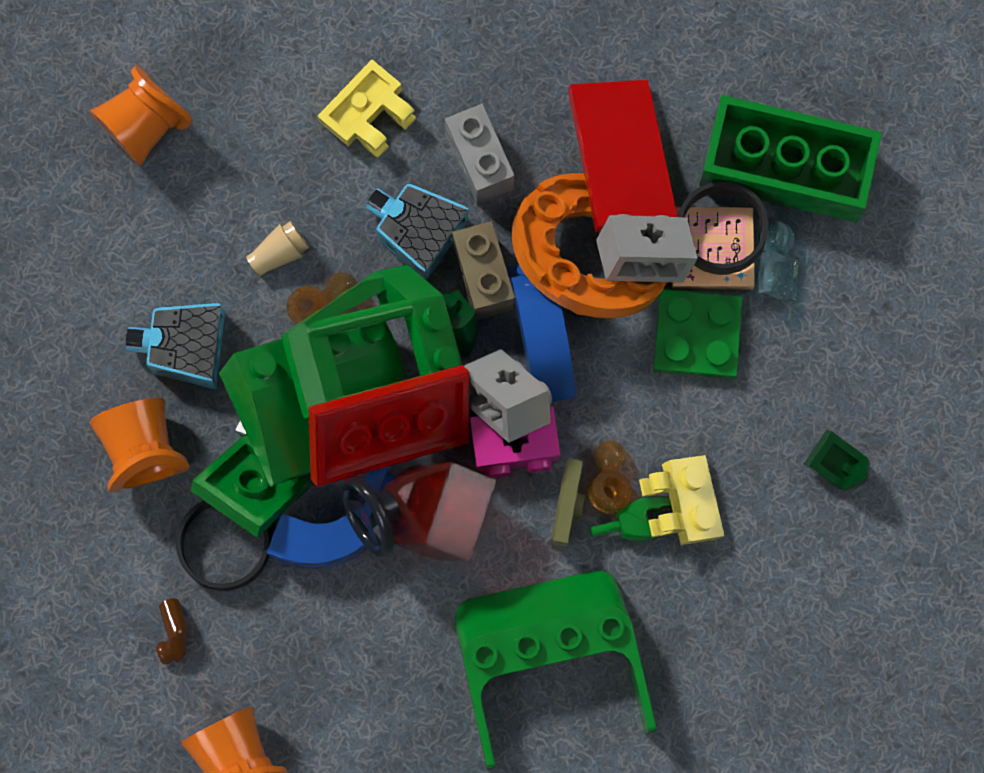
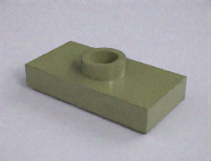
[550,459,585,549]

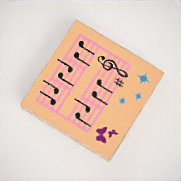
[671,207,755,290]

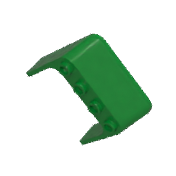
[455,571,657,770]

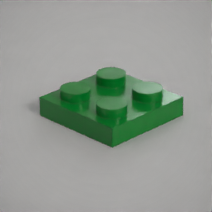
[653,289,742,379]
[190,434,311,537]

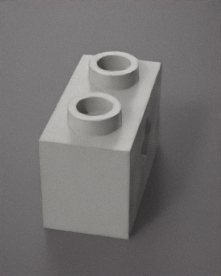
[445,104,515,205]
[596,214,698,282]
[464,349,552,443]

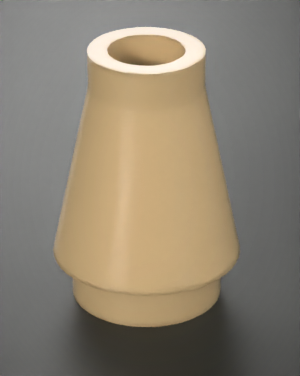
[246,221,309,277]

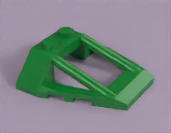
[281,265,462,420]

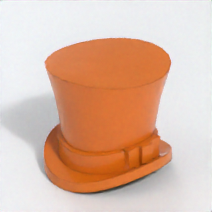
[88,64,193,168]
[89,397,190,493]
[180,706,288,773]

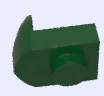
[442,289,479,357]
[803,430,871,491]

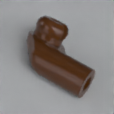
[156,598,187,665]

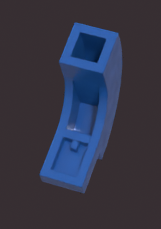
[506,265,576,402]
[267,466,396,569]

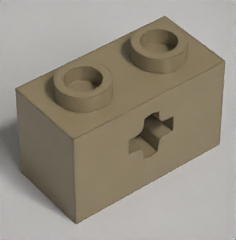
[452,221,515,320]

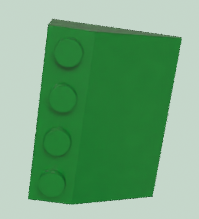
[219,321,405,487]

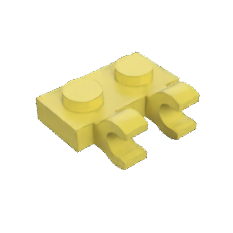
[317,60,416,159]
[639,455,725,545]

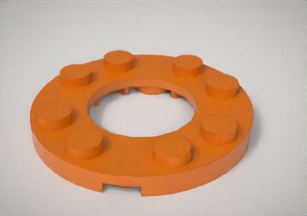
[512,173,667,318]

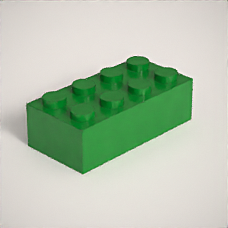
[699,95,882,223]

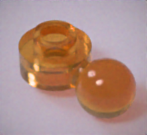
[286,272,358,324]
[587,440,632,514]

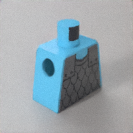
[365,184,468,281]
[126,303,225,389]

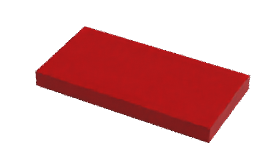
[568,80,678,233]
[309,365,470,487]

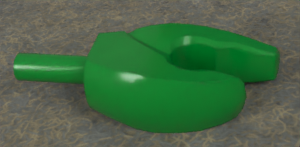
[590,496,672,542]

